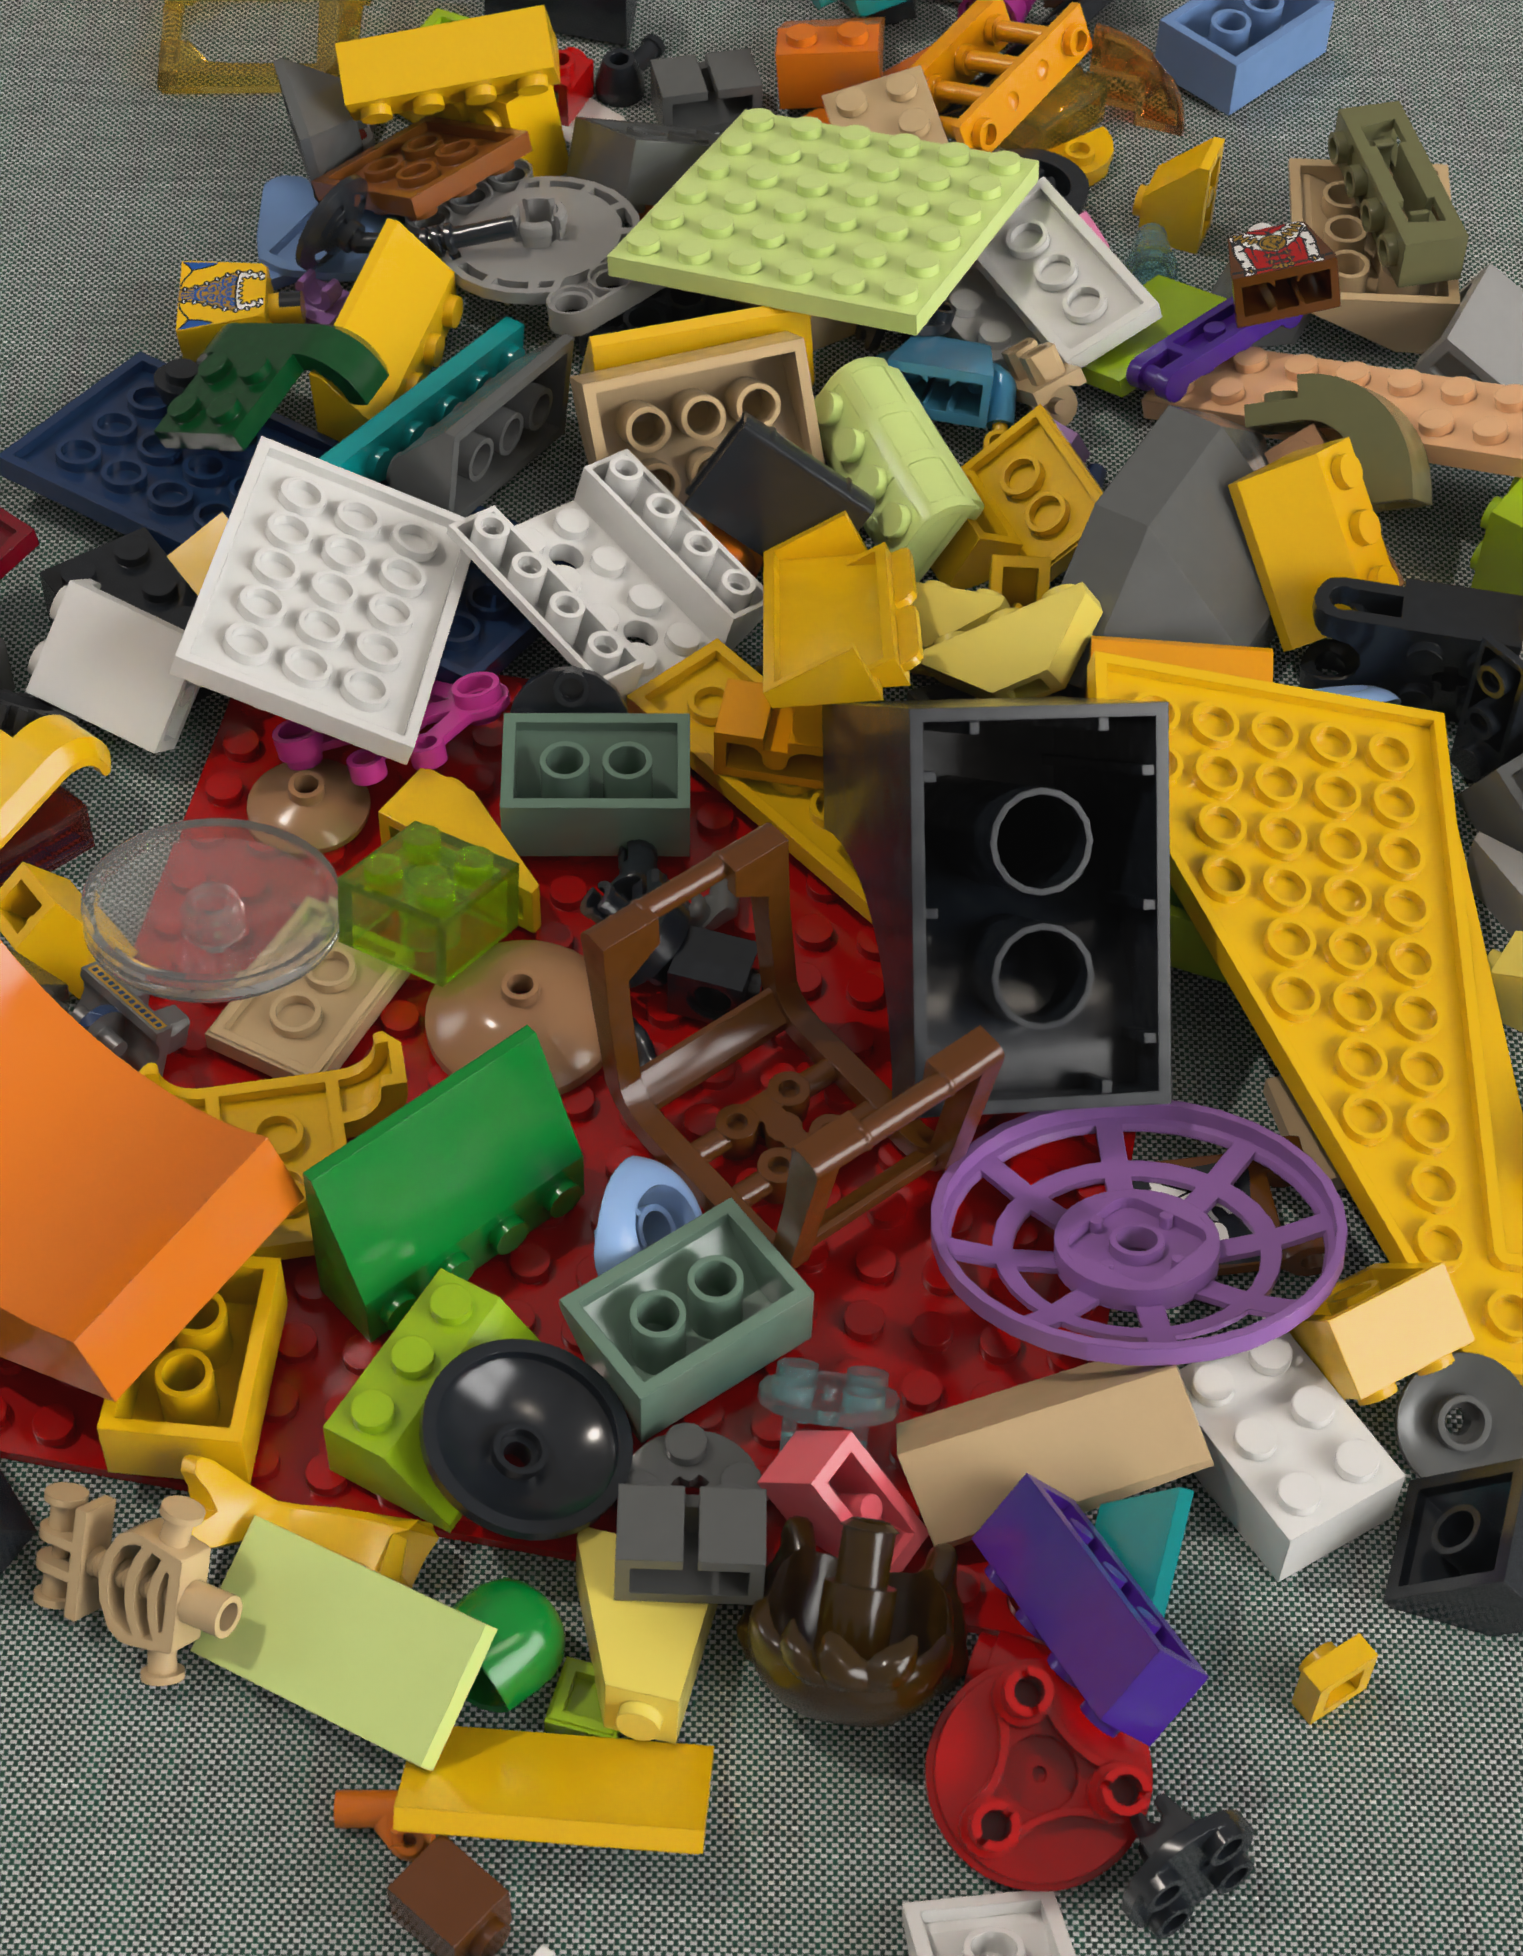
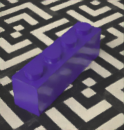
[971,1473,1209,1746]

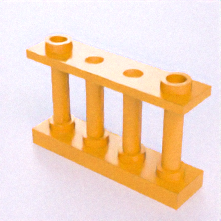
[910,0,1094,152]

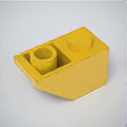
[0,862,136,999]

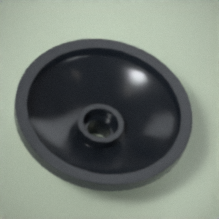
[419,1339,633,1540]

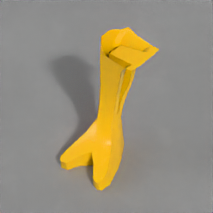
[180,1454,439,1588]

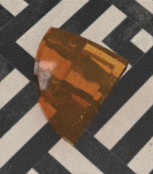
[1090,23,1185,136]

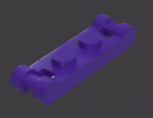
[1126,296,1303,403]

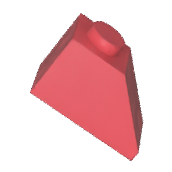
[757,1431,929,1572]

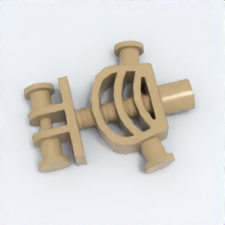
[33,1482,242,1686]

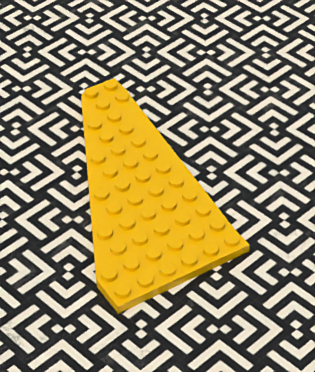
[1087,651,1523,1387]

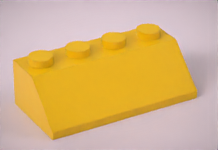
[335,5,561,125]
[309,218,463,442]
[580,306,815,387]

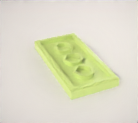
[190,1515,498,1771]

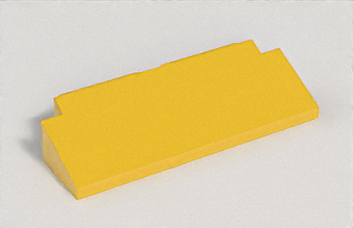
[763,510,924,708]

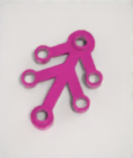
[272,671,511,786]

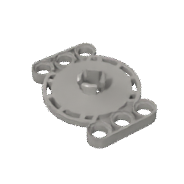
[405,158,665,337]

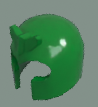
[452,1577,566,1713]

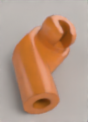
[334,1790,436,1862]

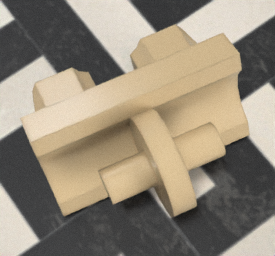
[1001,337,1087,426]

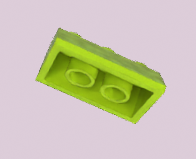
[323,1268,541,1533]

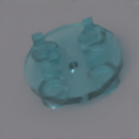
[758,1358,900,1451]

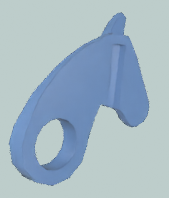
[257,175,476,290]

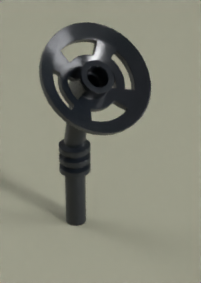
[295,174,518,271]

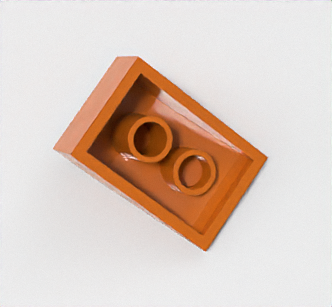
[775,17,885,109]

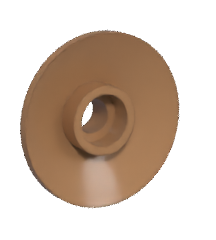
[247,758,371,855]

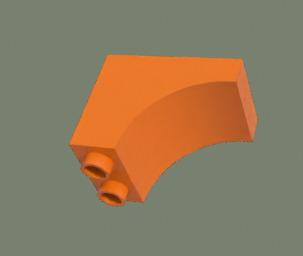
[0,940,305,1402]

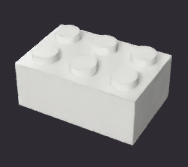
[1179,1332,1406,1582]

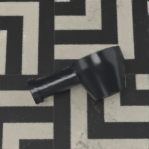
[595,34,665,108]

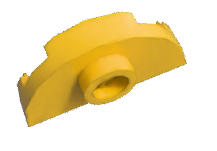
[1046,126,1114,186]

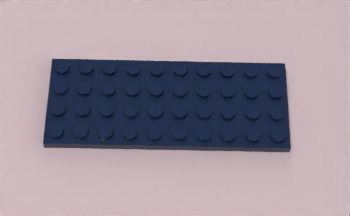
[0,351,576,684]

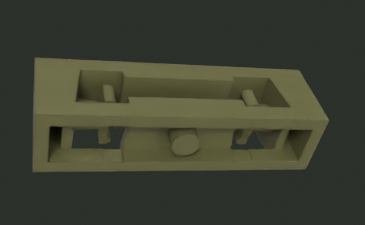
[1328,101,1469,288]

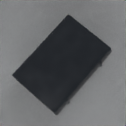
[685,411,876,557]

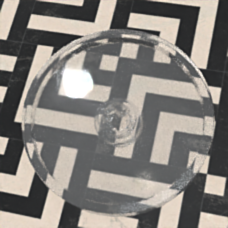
[81,818,342,1003]

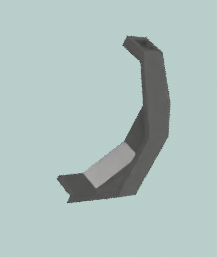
[1046,405,1277,698]

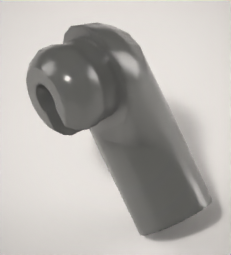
[685,879,740,931]

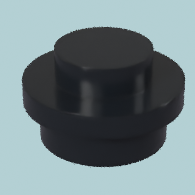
[154,358,199,406]

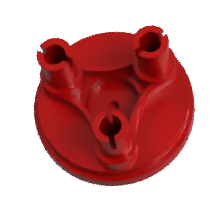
[924,1658,1153,1892]

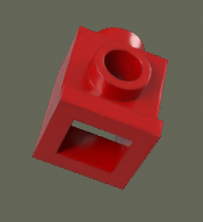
[553,47,594,127]

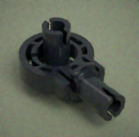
[580,839,690,988]

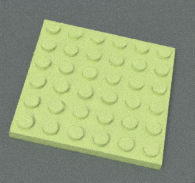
[607,108,1039,336]

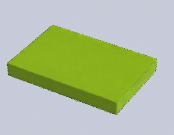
[1081,275,1227,398]

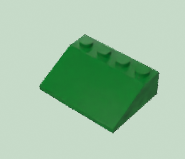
[303,1024,585,1343]

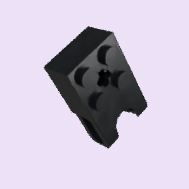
[1298,577,1523,723]

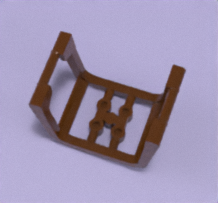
[580,822,1005,1269]

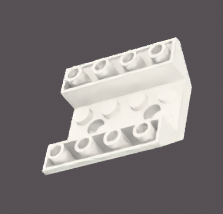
[446,449,763,705]

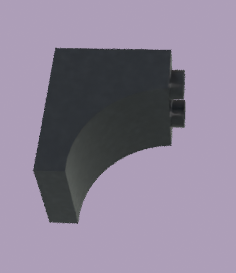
[822,697,1171,1118]

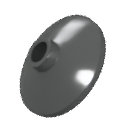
[1395,1352,1523,1478]

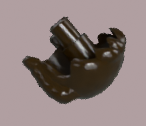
[736,1516,969,1728]

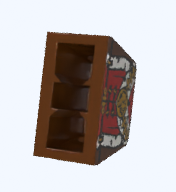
[1228,221,1341,328]

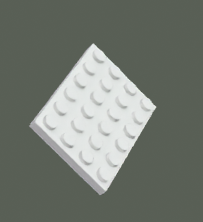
[168,436,471,765]

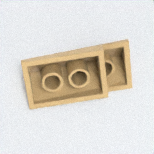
[896,1361,1214,1547]

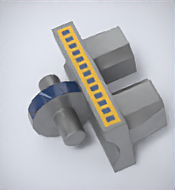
[71,961,190,1077]

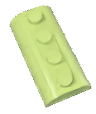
[814,356,984,582]

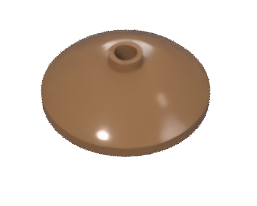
[425,940,603,1095]

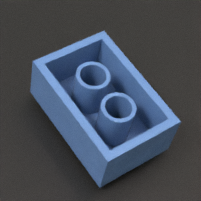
[1153,0,1335,116]

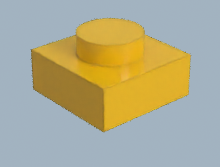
[1291,1633,1378,1725]

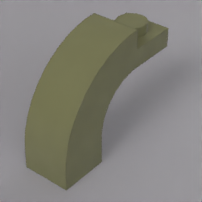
[1244,373,1433,512]

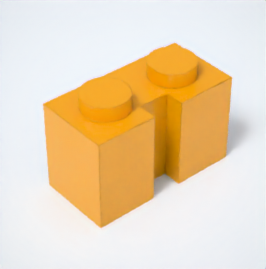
[713,678,824,790]

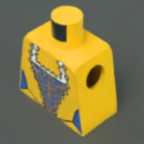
[176,261,306,362]

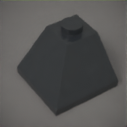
[1383,1458,1523,1637]

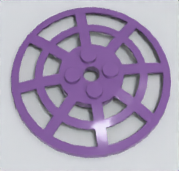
[931,1100,1348,1366]

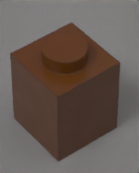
[387,1835,512,1956]

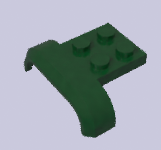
[153,323,389,451]

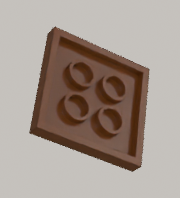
[312,116,533,221]

